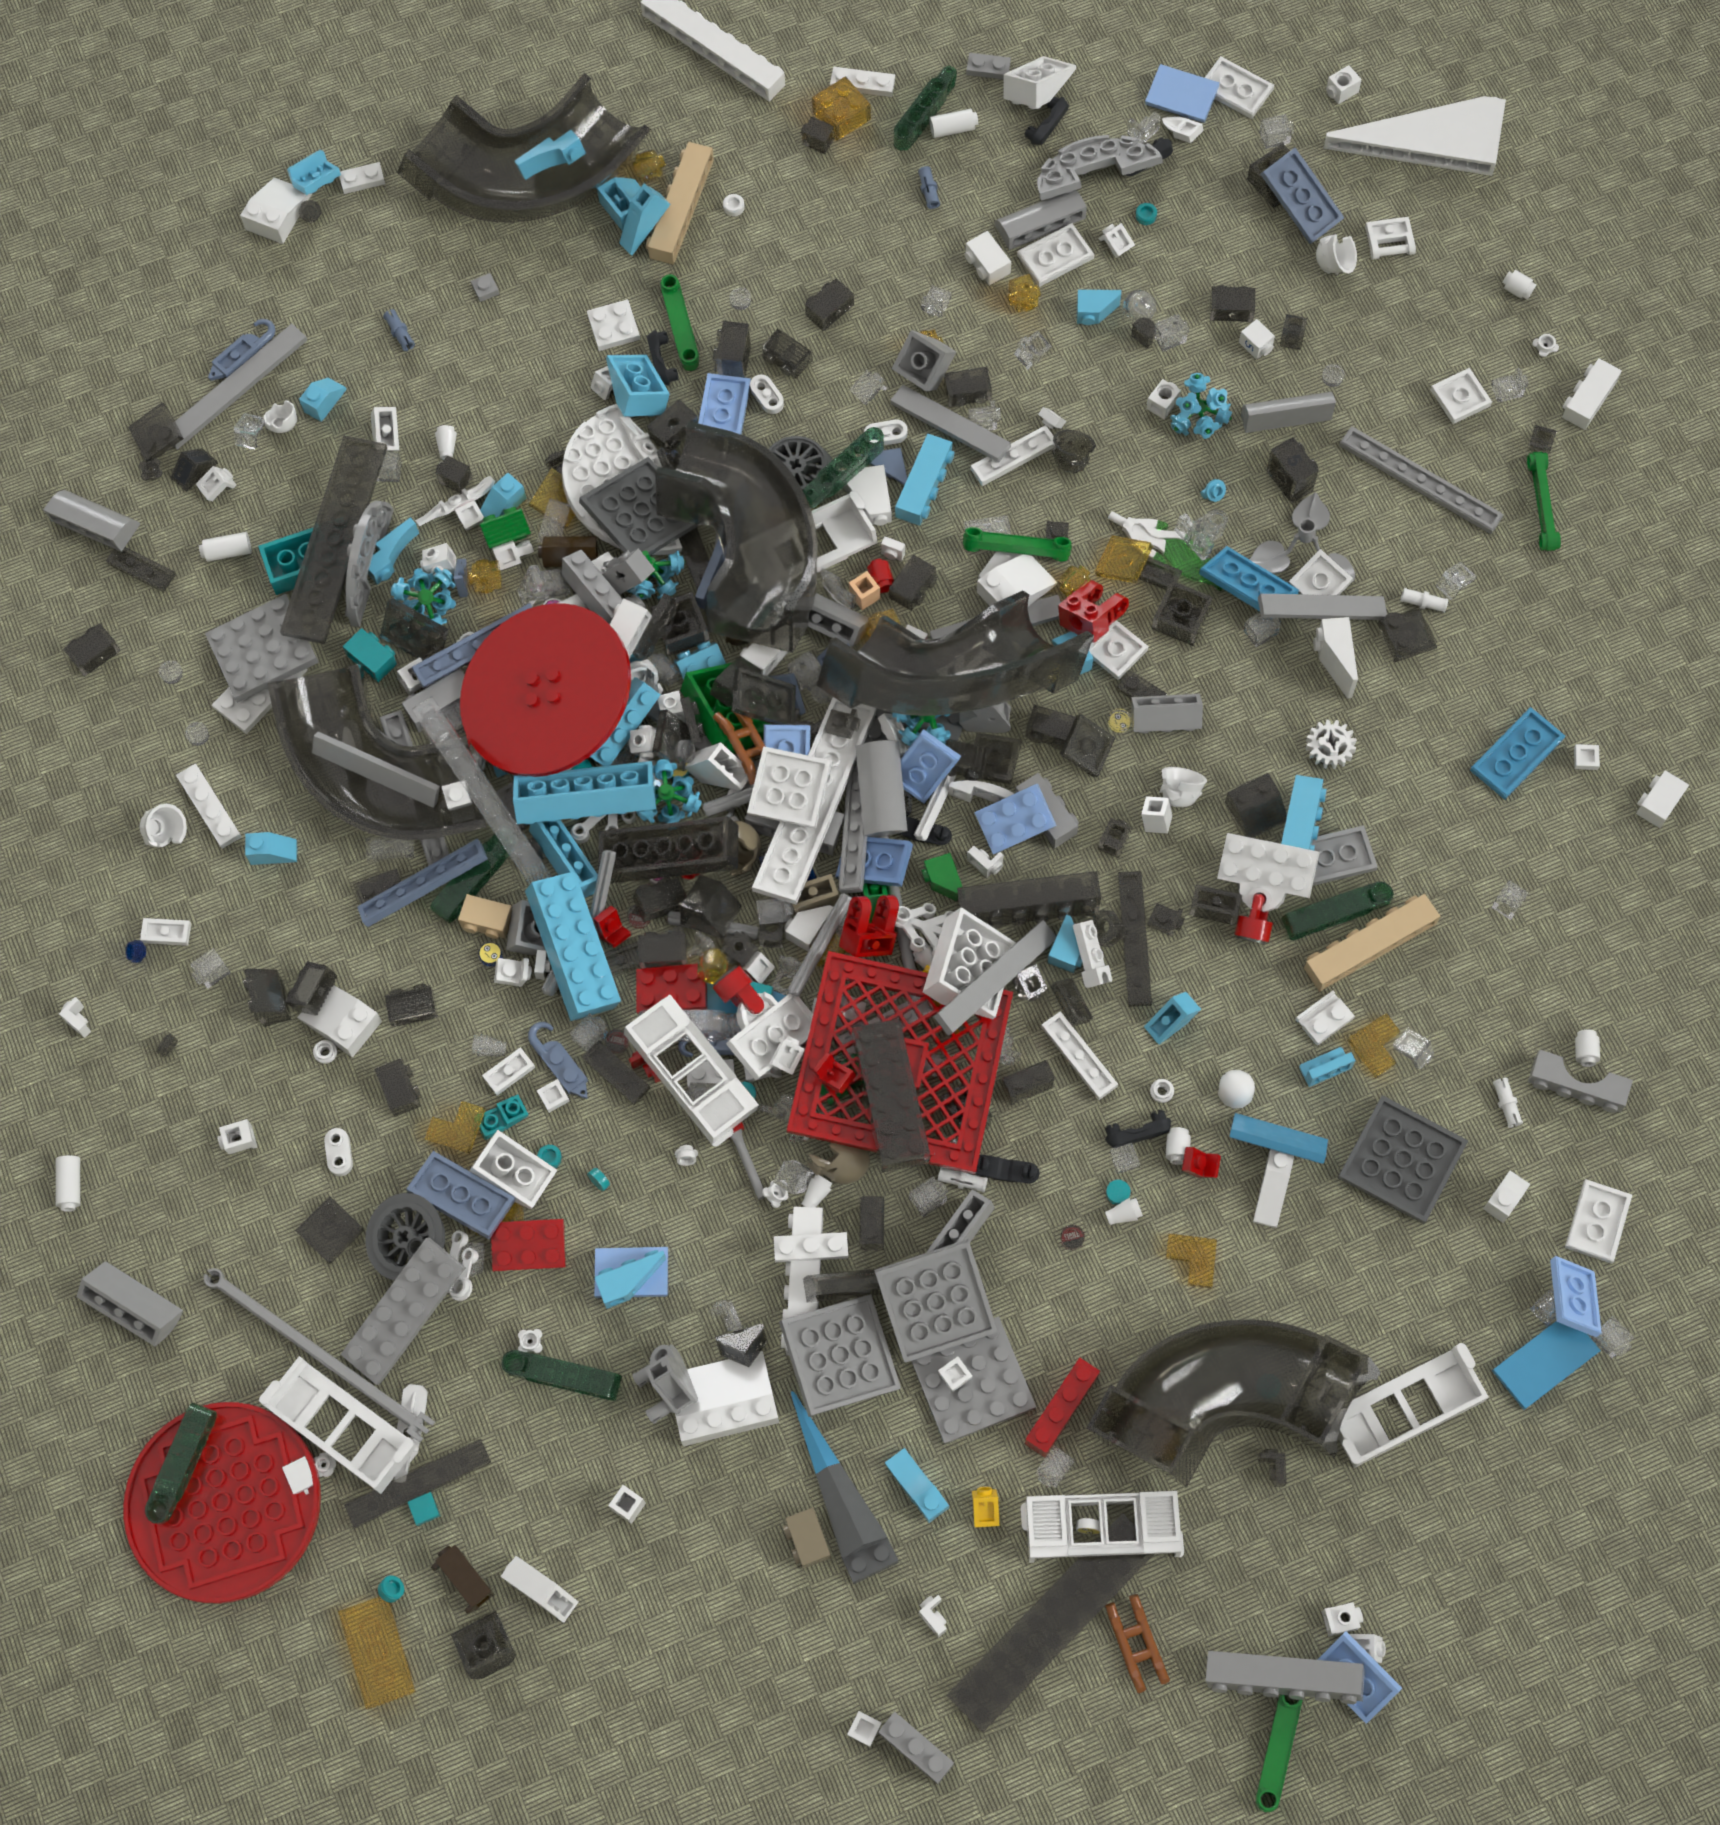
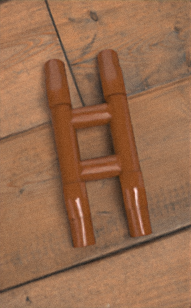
[713,705,766,785]
[1105,1594,1170,1693]

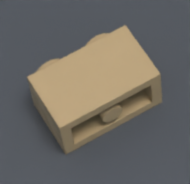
[458,894,512,939]

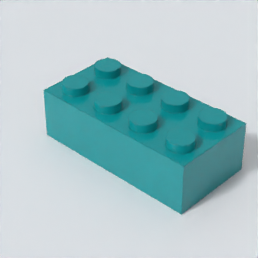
[258,518,352,595]

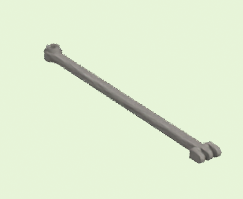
[204,1268,435,1442]

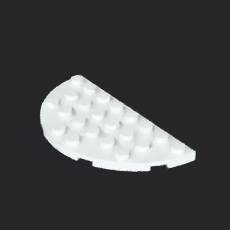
[562,404,682,555]

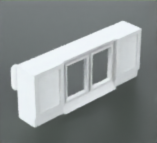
[732,491,878,598]
[624,995,759,1147]
[1326,1343,1489,1468]
[259,1356,417,1494]
[1021,1491,1184,1563]

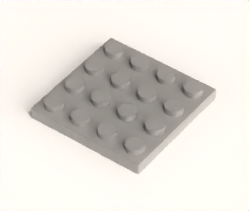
[205,594,319,703]
[874,1239,998,1363]
[779,1294,901,1417]
[911,1316,1036,1445]

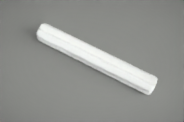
[914,764,959,841]

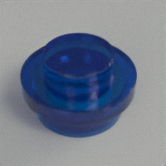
[125,940,146,963]

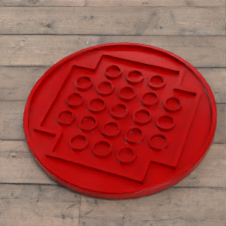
[460,603,631,777]
[123,1402,321,1604]

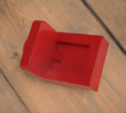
[813,1053,856,1094]

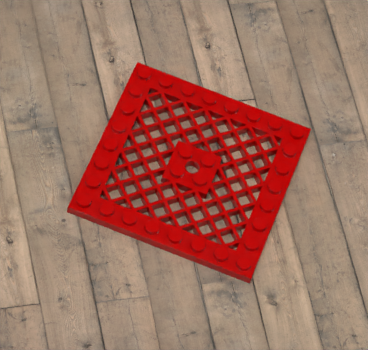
[786,951,1013,1174]

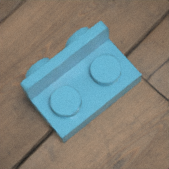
[1299,1047,1356,1087]

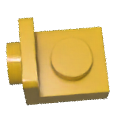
[972,1487,1000,1527]

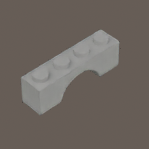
[1528,1050,1633,1113]

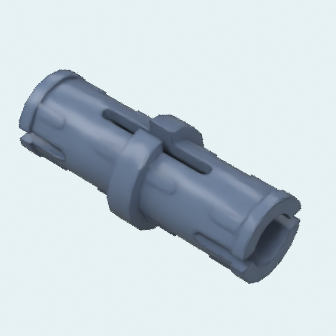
[918,166,940,209]
[383,309,415,351]

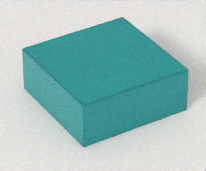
[408,1492,441,1526]

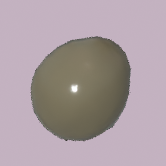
[718,821,762,876]
[807,1143,870,1185]

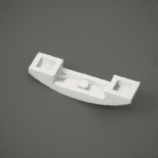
[949,780,1014,803]

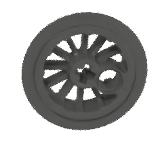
[756,436,836,508]
[365,1193,445,1281]

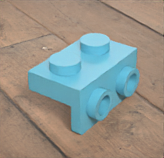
[287,150,341,195]
[673,640,726,680]

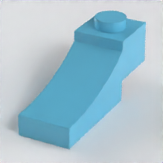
[515,130,586,180]
[368,517,419,585]
[885,1448,949,1523]

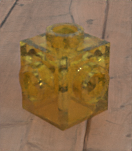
[1008,274,1041,313]
[468,559,502,593]

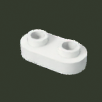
[750,375,784,414]
[864,420,907,447]
[324,1128,353,1176]

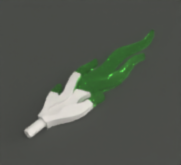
[1108,511,1222,591]

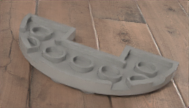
[1037,135,1163,201]
[345,500,394,627]

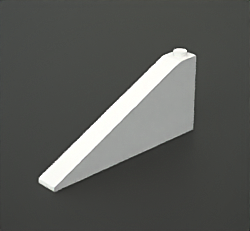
[1324,96,1506,176]

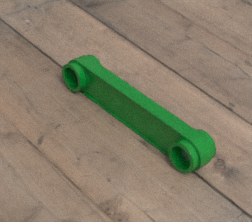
[660,274,700,371]
[1527,452,1561,551]
[962,527,1072,561]
[1255,1694,1303,1813]

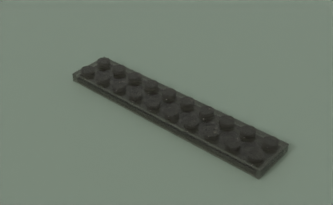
[280,435,387,644]
[946,1513,1155,1733]

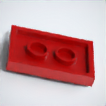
[636,963,708,1016]
[491,1219,566,1271]

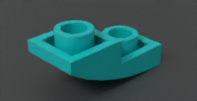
[474,1094,529,1140]

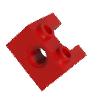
[1058,580,1129,643]
[839,895,899,957]

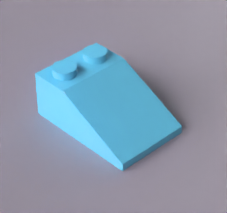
[606,355,670,417]

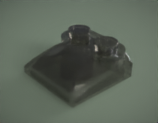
[1378,608,1437,662]
[451,1611,516,1679]

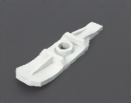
[618,415,678,482]
[415,476,495,526]
[394,1384,428,1484]

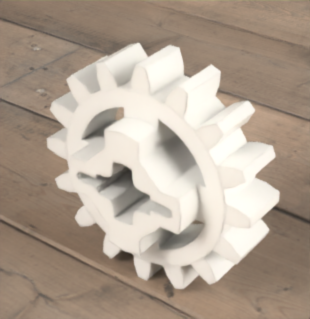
[1306,720,1357,769]

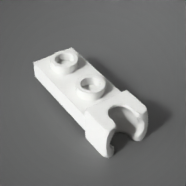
[1073,920,1112,988]

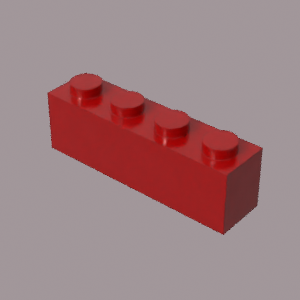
[1024,1357,1100,1458]

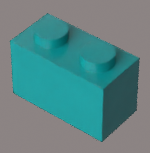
[342,628,397,683]

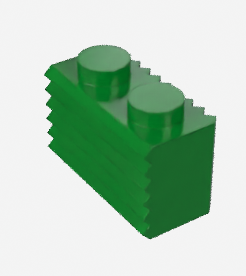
[480,507,531,551]

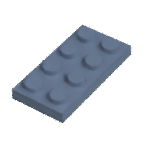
[1261,148,1344,244]
[406,1151,515,1239]

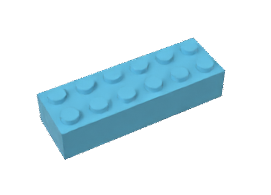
[513,761,656,824]
[525,871,621,1021]

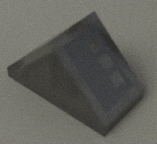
[171,448,218,492]
[715,1324,767,1367]

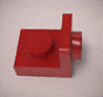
[593,906,631,948]
[629,1051,661,1083]
[1182,1147,1221,1178]

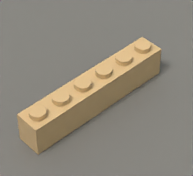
[646,142,714,265]
[1304,894,1441,992]

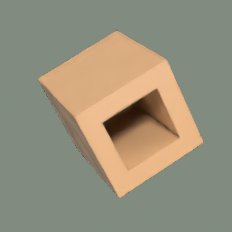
[849,571,880,610]

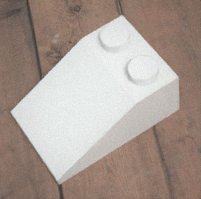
[1004,56,1076,109]
[240,178,312,244]
[977,554,1057,623]
[1313,617,1358,699]
[297,981,382,1058]
[469,1130,557,1209]

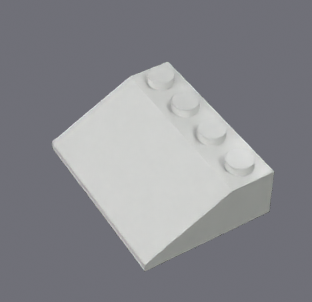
[923,907,1016,1019]
[675,1351,779,1446]

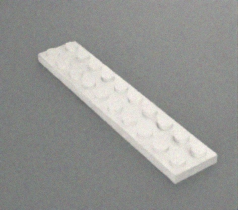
[752,696,876,905]

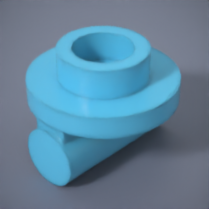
[1200,479,1226,502]

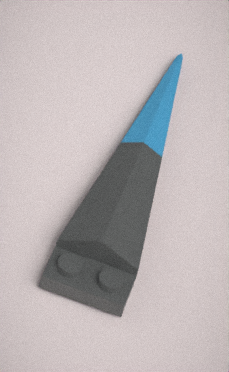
[791,1391,899,1584]

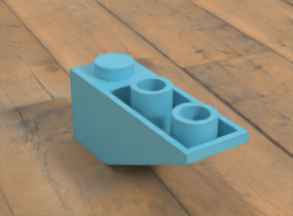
[620,184,671,255]
[595,1250,666,1309]

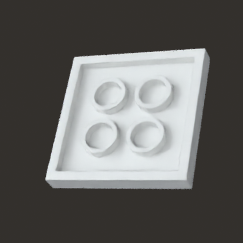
[747,747,832,829]

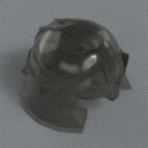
[1051,430,1096,473]

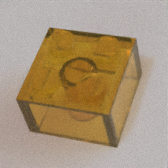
[812,76,871,141]

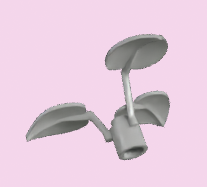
[1249,492,1355,582]

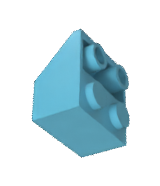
[597,177,641,232]

